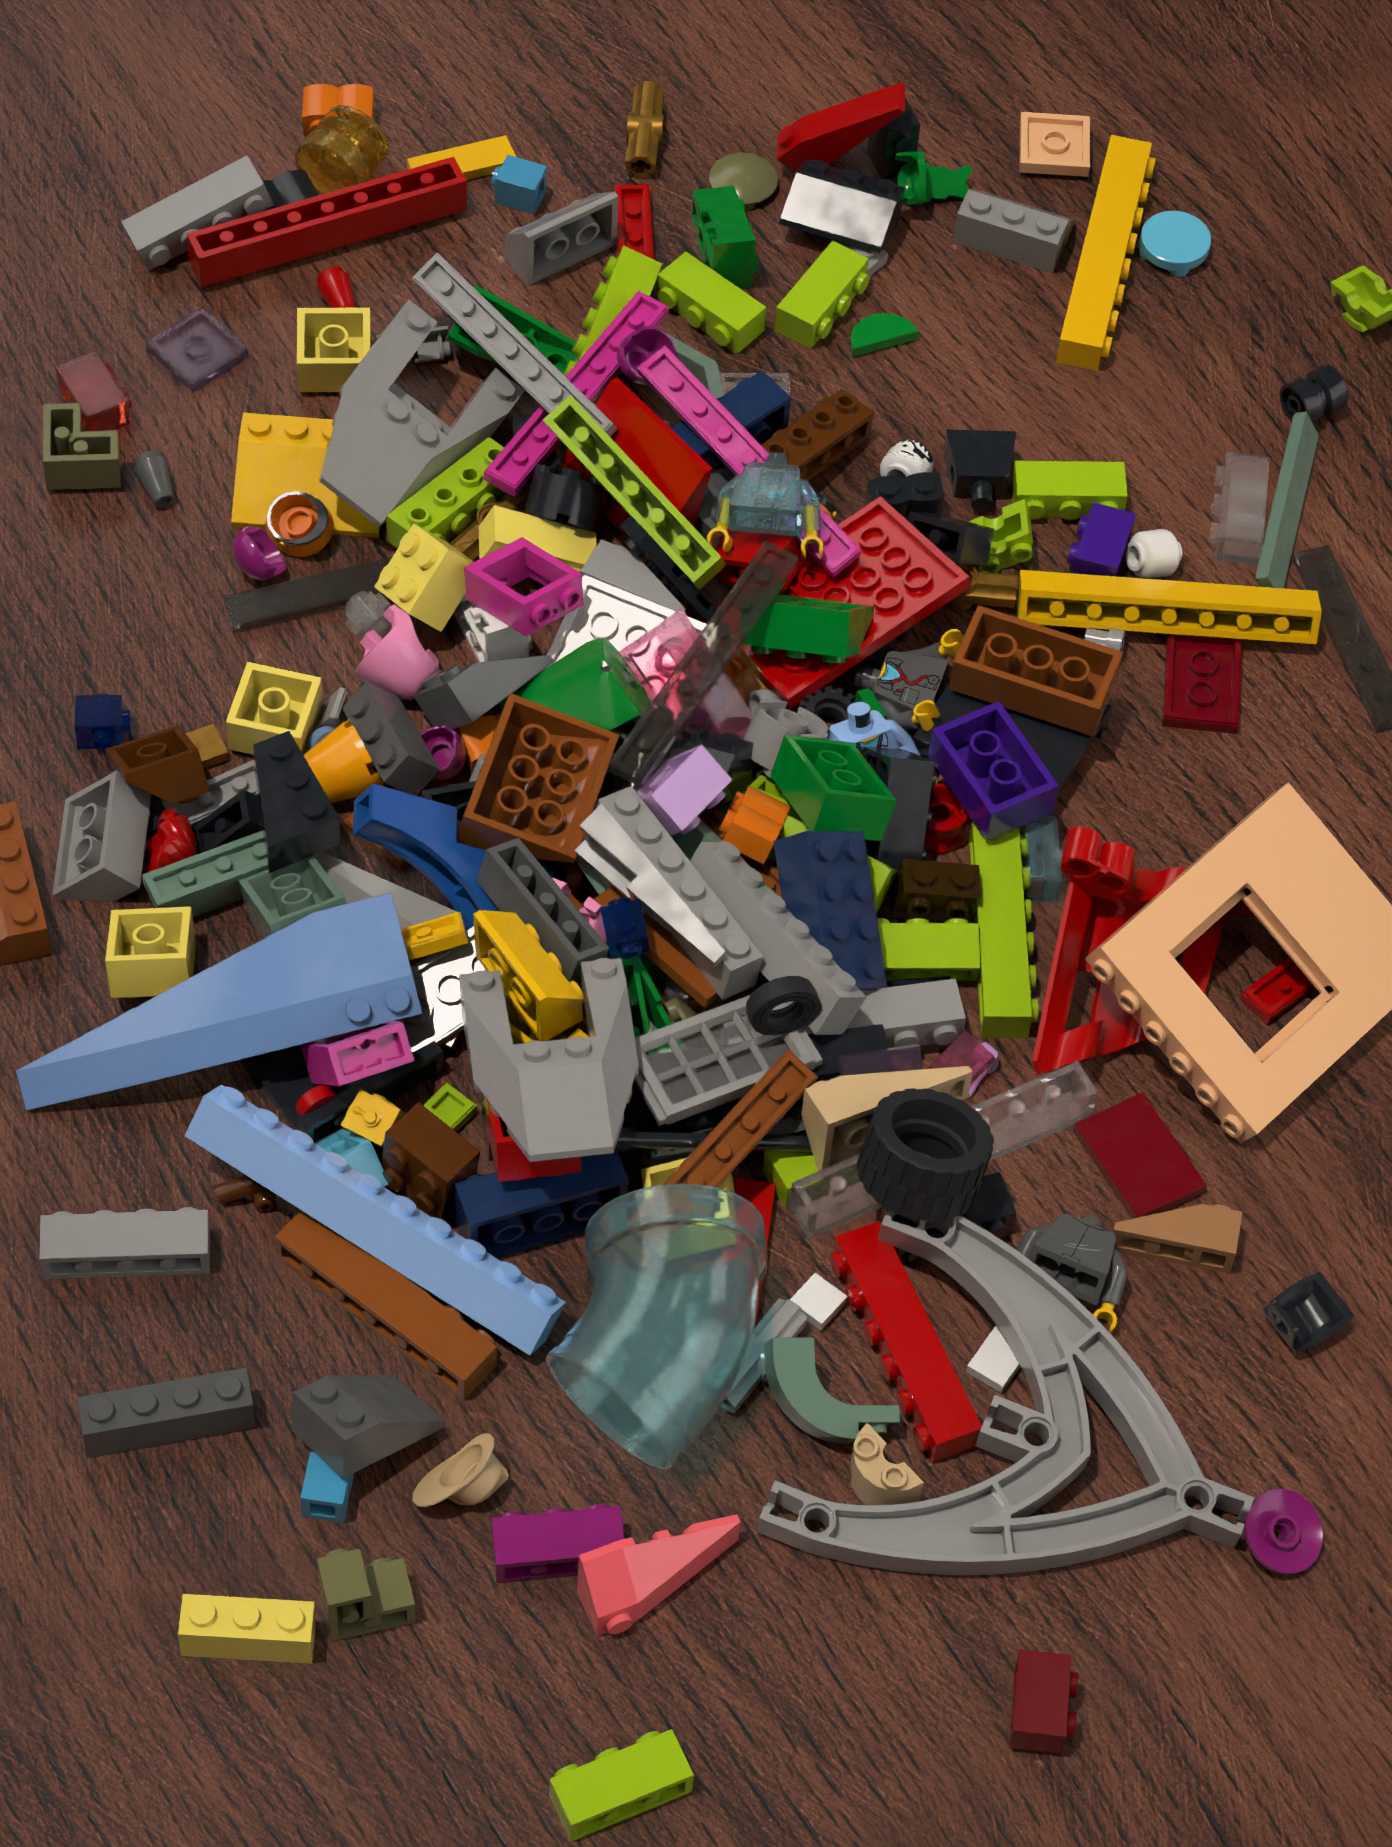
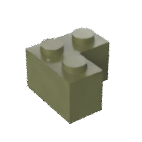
[43,403,121,490]
[317,1549,416,1642]

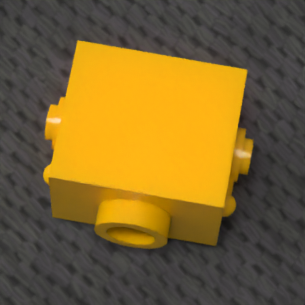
[341,1089,406,1149]

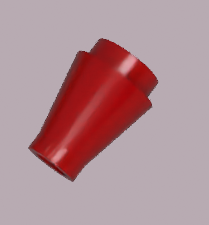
[317,267,357,308]

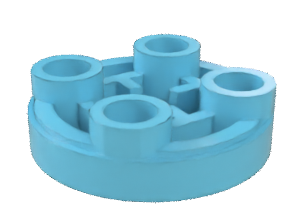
[1139,211,1211,277]

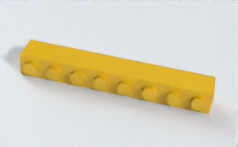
[1056,135,1156,371]
[1016,570,1322,644]

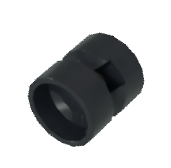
[1279,365,1349,423]

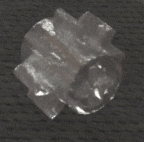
[345,591,391,636]

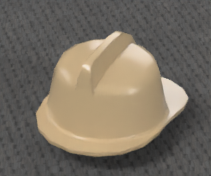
[412,1433,509,1507]

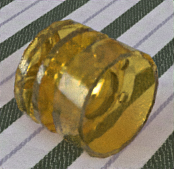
[295,105,389,195]

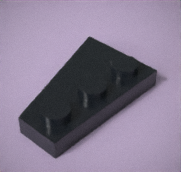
[620,516,722,626]

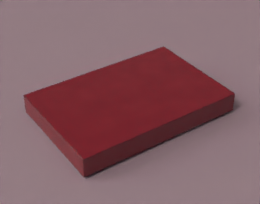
[1162,634,1242,734]
[1073,1092,1207,1219]

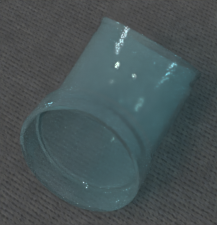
[546,1184,767,1470]

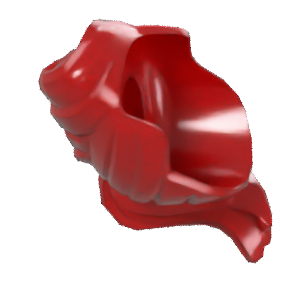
[146,809,198,873]

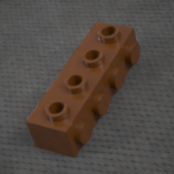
[761,389,875,487]

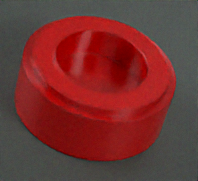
[296,1085,336,1116]

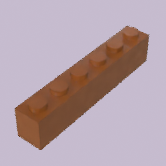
[274,1210,497,1400]

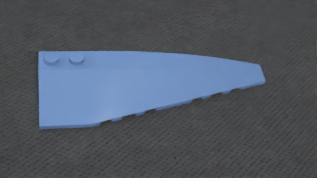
[16,893,422,1110]

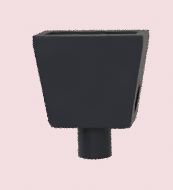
[943,429,1016,512]

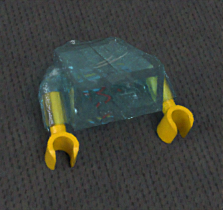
[707,452,824,559]

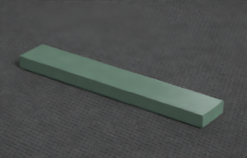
[1255,411,1319,588]

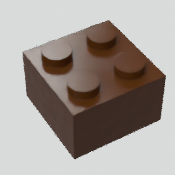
[381,1102,480,1221]

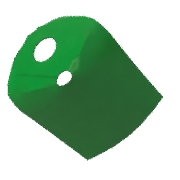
[500,638,650,731]

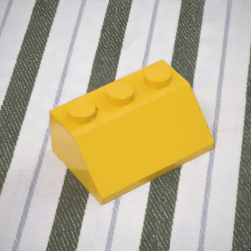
[473,910,585,1041]

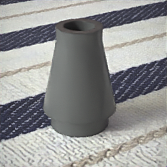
[133,450,175,508]

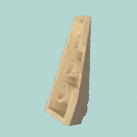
[801,1066,973,1175]

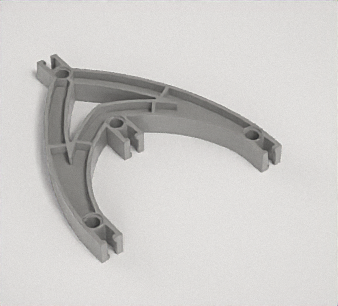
[756,1209,1255,1575]

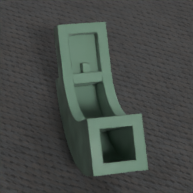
[764,1337,900,1445]

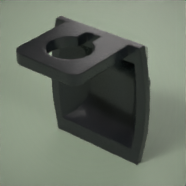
[1263,1272,1354,1354]

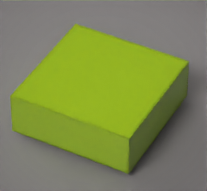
[423,1083,477,1132]

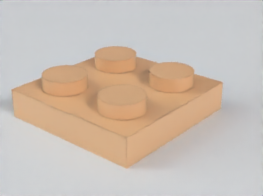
[1019,112,1090,177]

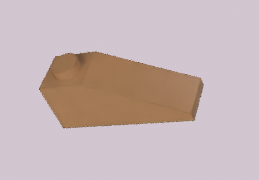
[1113,1204,1243,1274]

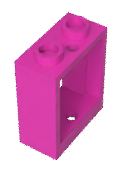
[464,537,584,636]
[300,1021,414,1086]

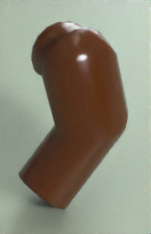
[214,1175,276,1212]

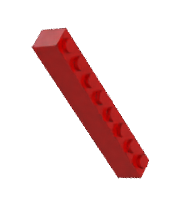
[187,156,467,287]

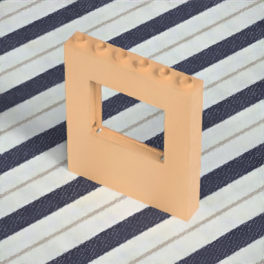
[1085,782,1392,1143]

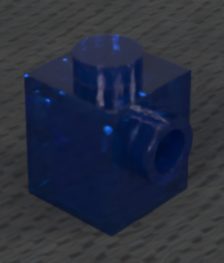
[74,693,131,751]
[600,898,650,959]

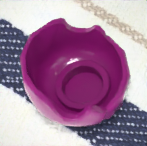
[617,326,677,385]
[232,525,287,582]
[420,725,467,782]

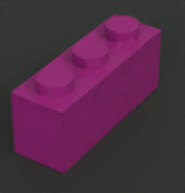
[491,1504,624,1583]

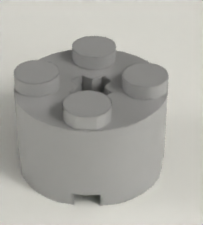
[743,699,829,778]

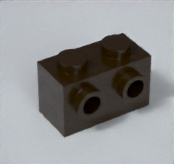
[892,858,981,923]

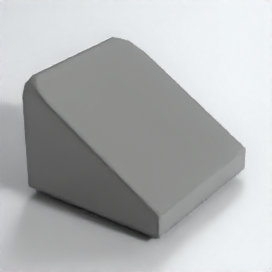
[314,687,348,731]

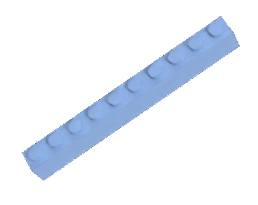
[185,1085,566,1355]

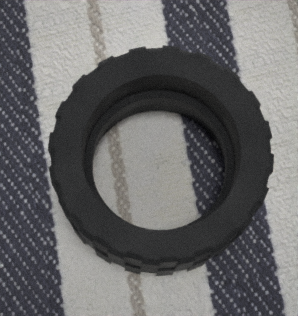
[857,1088,994,1222]

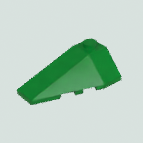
[447,284,577,374]

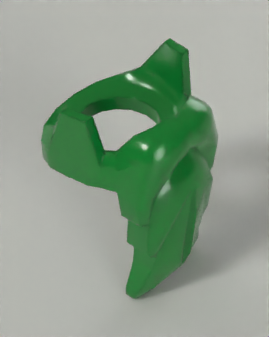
[895,151,972,205]

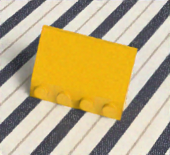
[231,413,381,538]

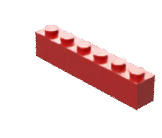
[830,1221,982,1464]

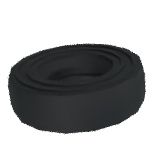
[746,976,820,1036]

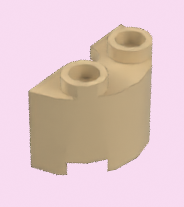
[850,1423,924,1505]

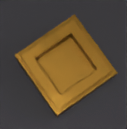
[185,724,229,769]

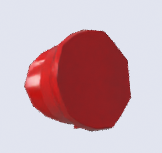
[924,783,972,855]

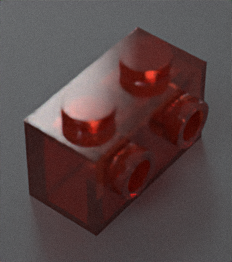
[55,351,132,431]

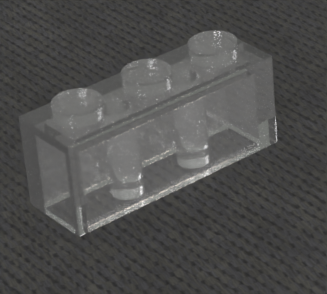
[1208,452,1270,565]

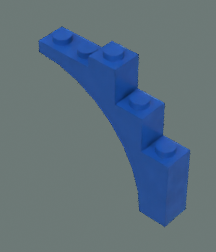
[353,784,515,1015]

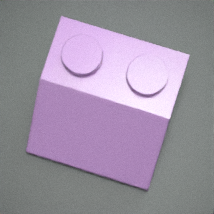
[636,744,732,836]

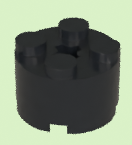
[525,464,606,532]

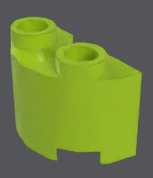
[1330,265,1392,332]
[968,499,1033,573]

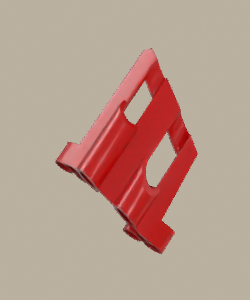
[1032,826,1257,1075]

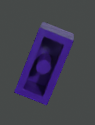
[1067,502,1136,577]

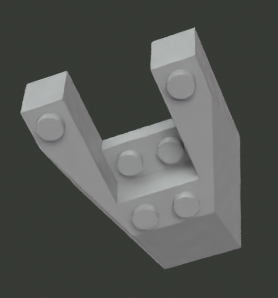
[319,299,524,527]
[459,958,639,1162]

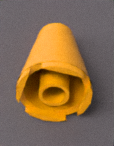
[304,720,384,803]

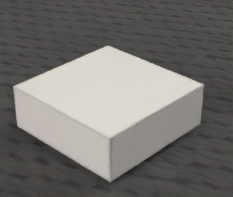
[790,1273,848,1331]

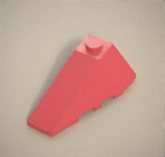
[577,1514,741,1636]

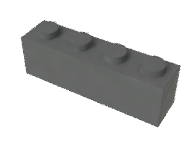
[476,838,609,987]
[77,1368,255,1458]

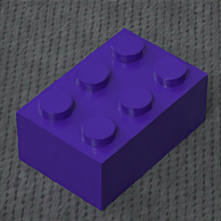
[928,701,1059,841]

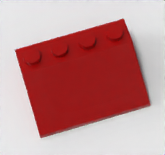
[561,378,713,558]

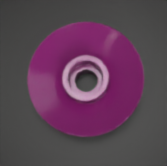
[1244,1488,1323,1574]

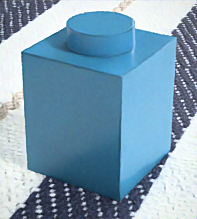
[491,155,547,215]
[300,1452,353,1523]

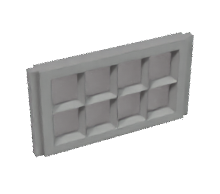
[634,995,823,1126]

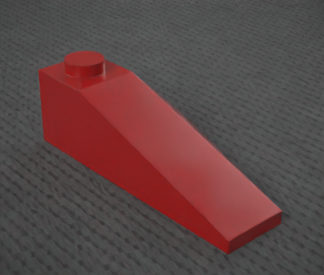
[777,82,906,173]

